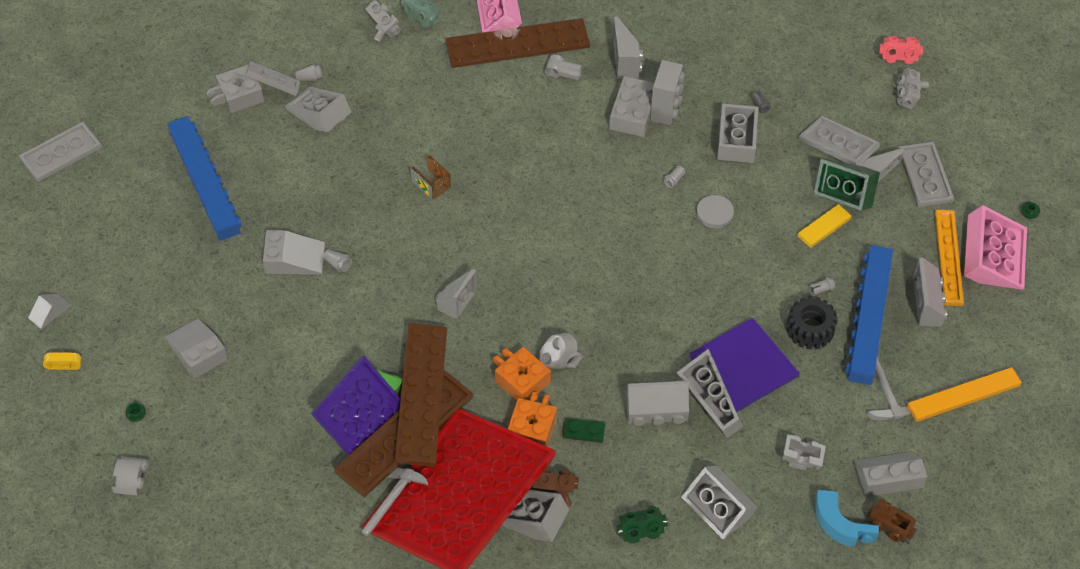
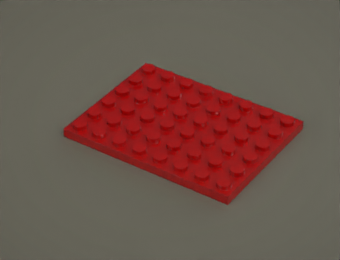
[362,409,556,569]

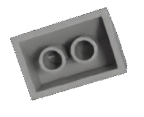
[913,258,947,327]
[626,381,689,426]
[854,451,928,497]
[682,466,758,540]

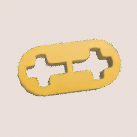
[43,353,82,370]

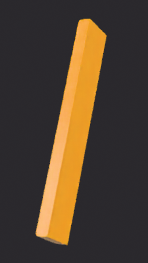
[935,210,964,306]
[907,367,1022,422]

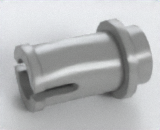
[664,166,686,188]
[809,277,835,296]

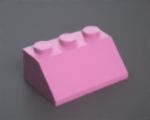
[477,0,522,33]

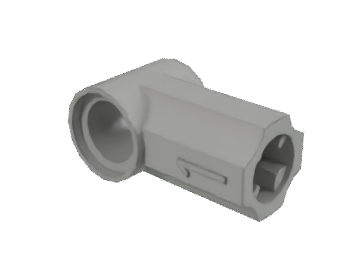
[545,55,582,80]

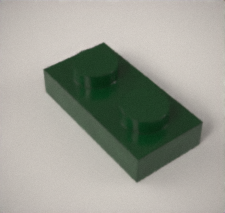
[563,418,606,443]

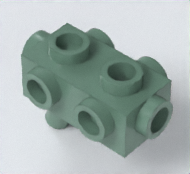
[401,0,440,28]

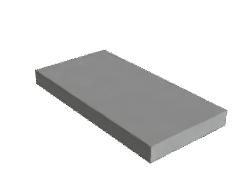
[799,116,880,166]
[19,122,102,182]
[898,142,955,207]

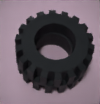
[786,296,838,350]

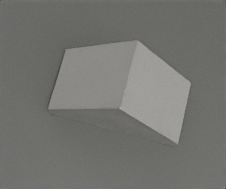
[28,294,71,330]

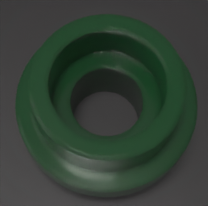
[1021,202,1040,219]
[125,402,146,422]

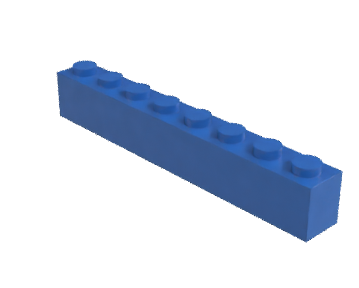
[167,116,242,241]
[845,245,894,385]

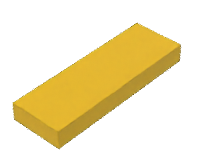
[798,204,851,248]

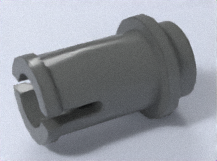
[751,91,770,113]

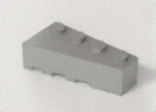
[677,349,743,439]

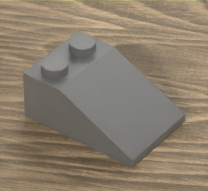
[613,17,643,80]
[285,87,351,132]
[263,230,325,275]
[164,318,228,379]
[502,490,569,542]

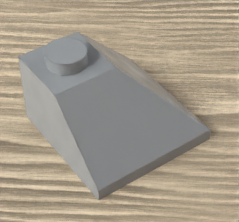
[436,269,477,319]

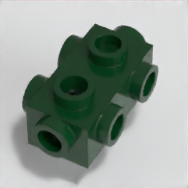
[616,506,668,543]

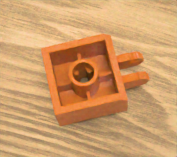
[493,347,551,401]
[508,392,557,447]

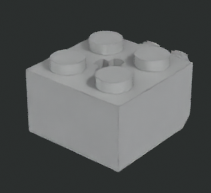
[206,64,264,113]

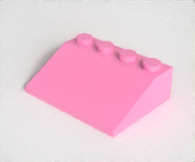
[964,205,1027,290]

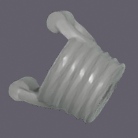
[539,333,583,369]

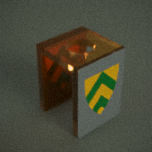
[411,155,451,200]

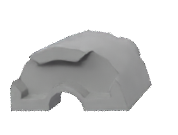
[783,434,826,471]
[112,456,149,496]

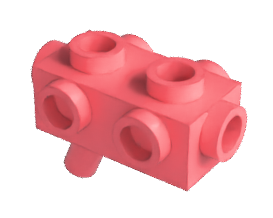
[879,36,923,64]

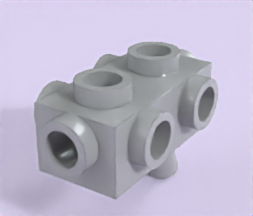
[365,0,401,43]
[897,68,929,109]

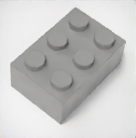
[650,60,685,125]
[609,76,654,137]
[717,103,758,163]

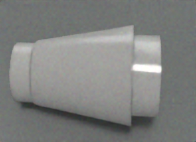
[295,64,323,81]
[323,249,352,272]

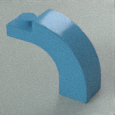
[815,490,879,547]

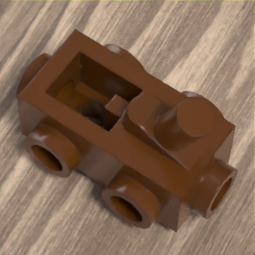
[532,469,579,506]
[867,499,917,543]

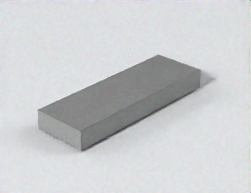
[246,61,300,96]

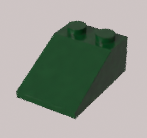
[814,158,880,211]

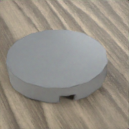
[697,195,734,228]

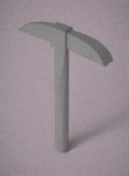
[867,357,911,421]
[362,468,428,536]

